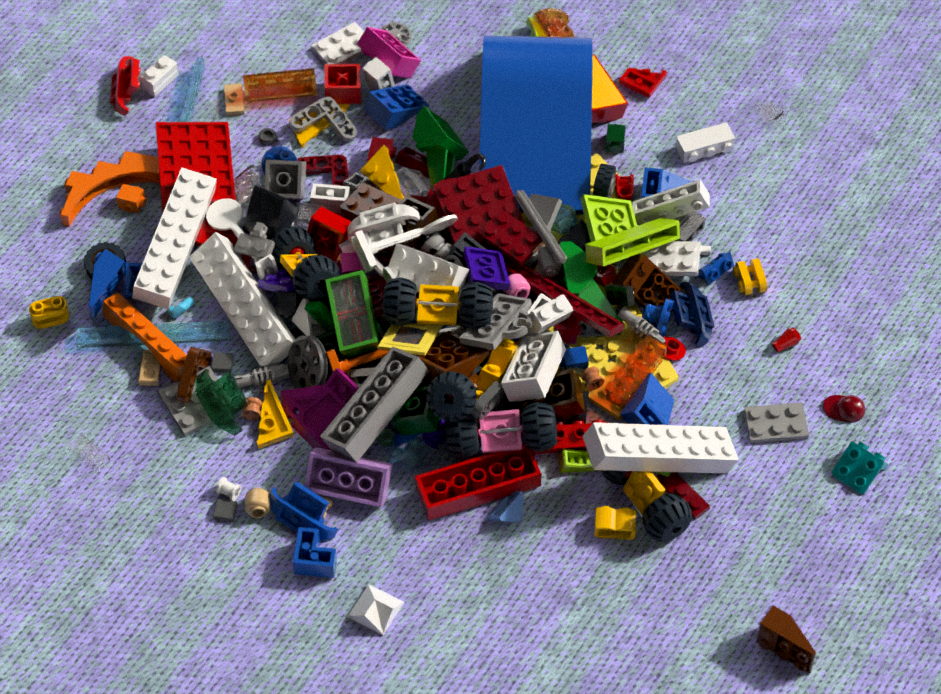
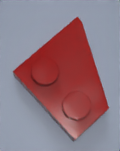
[619,68,667,98]

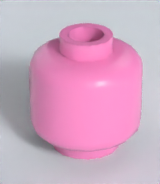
[503,274,531,298]

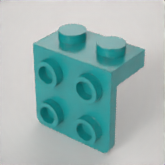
[832,441,889,494]

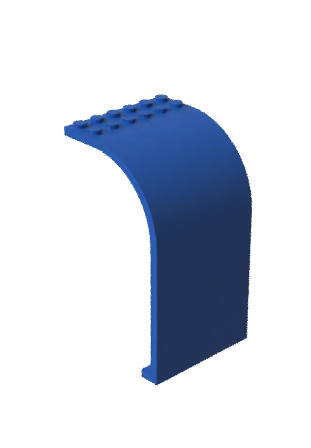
[479,36,593,215]

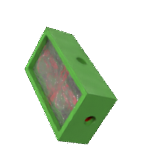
[325,270,381,358]

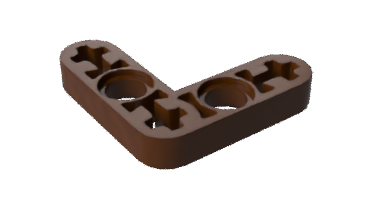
[177,347,212,404]

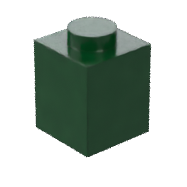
[606,124,626,153]

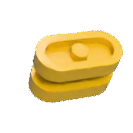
[733,258,767,296]
[29,296,70,329]

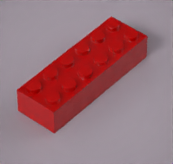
[415,443,542,521]

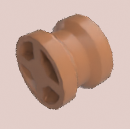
[580,366,604,391]
[241,397,262,420]

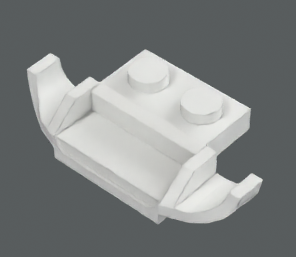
[347,202,420,244]

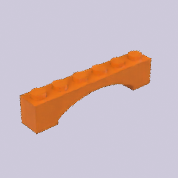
[103,292,187,382]

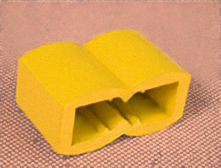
[594,506,636,540]

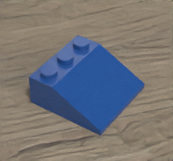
[89,249,125,320]

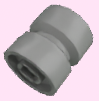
[420,232,452,260]

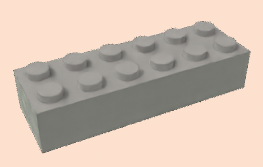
[320,347,429,462]

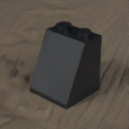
[242,185,300,240]

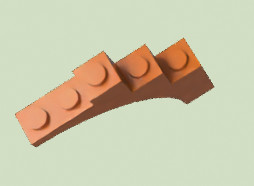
[59,151,160,227]

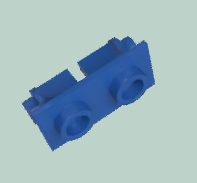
[698,251,734,286]

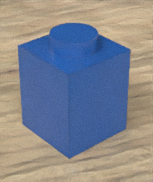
[559,346,589,374]

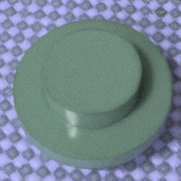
[376,428,395,447]

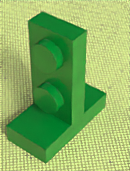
[304,298,335,332]

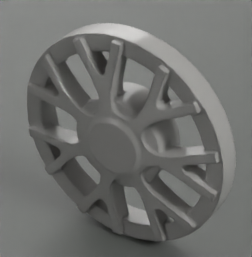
[381,22,412,46]

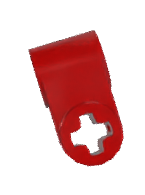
[615,174,634,203]

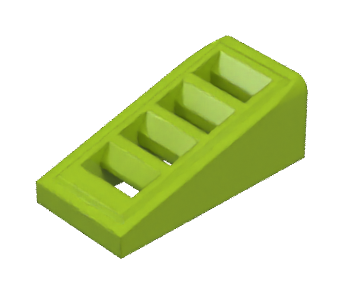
[558,449,601,473]

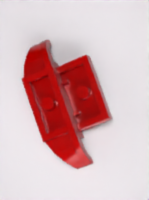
[110,56,141,116]

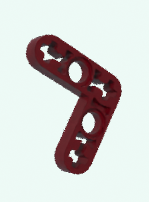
[297,154,349,187]

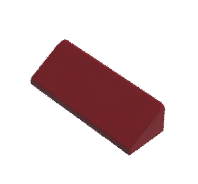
[395,147,430,179]

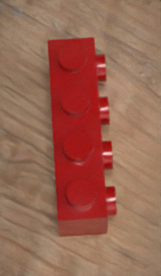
[532,420,608,454]

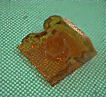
[533,8,575,38]

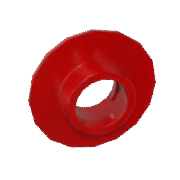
[657,337,686,361]

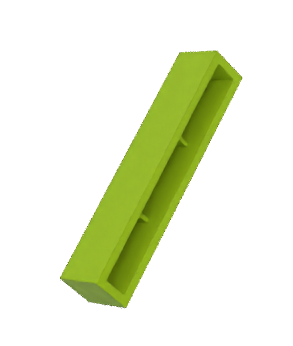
[585,217,680,266]

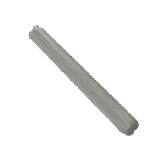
[515,190,567,264]

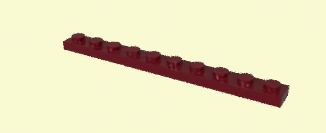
[488,247,624,337]

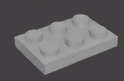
[744,402,809,444]

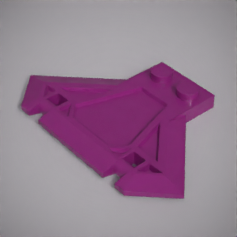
[281,369,359,451]

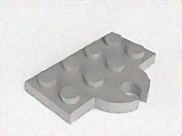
[459,293,532,350]

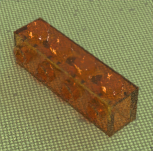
[243,68,317,103]
[605,335,667,409]

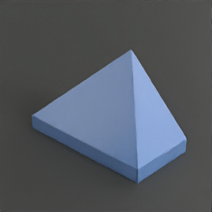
[487,491,524,522]

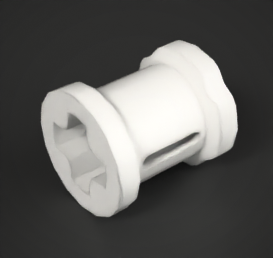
[215,477,242,501]

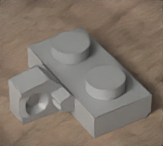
[234,222,275,258]

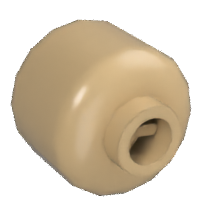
[245,488,271,518]

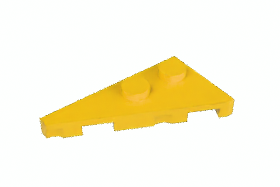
[360,145,404,200]

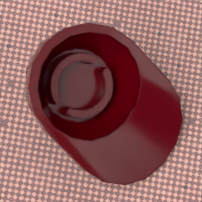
[823,395,865,423]

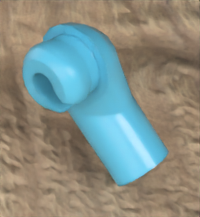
[167,297,194,318]

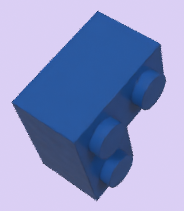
[293,527,337,578]

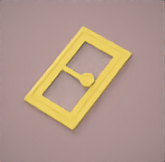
[377,307,443,356]

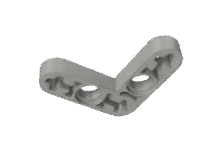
[290,97,357,142]

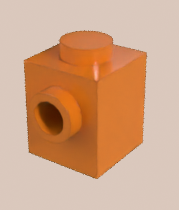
[116,184,147,214]

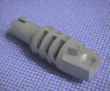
[617,307,666,348]
[235,364,289,388]

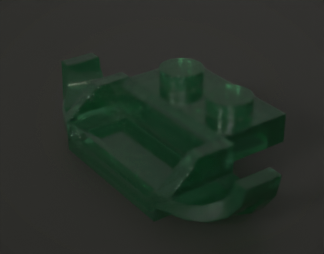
[194,369,249,436]

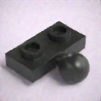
[605,284,635,321]

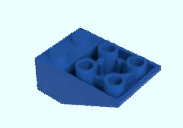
[363,84,430,130]
[641,167,691,199]
[620,373,674,425]

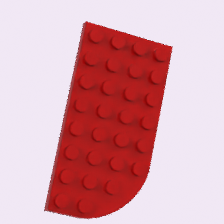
[155,122,238,248]

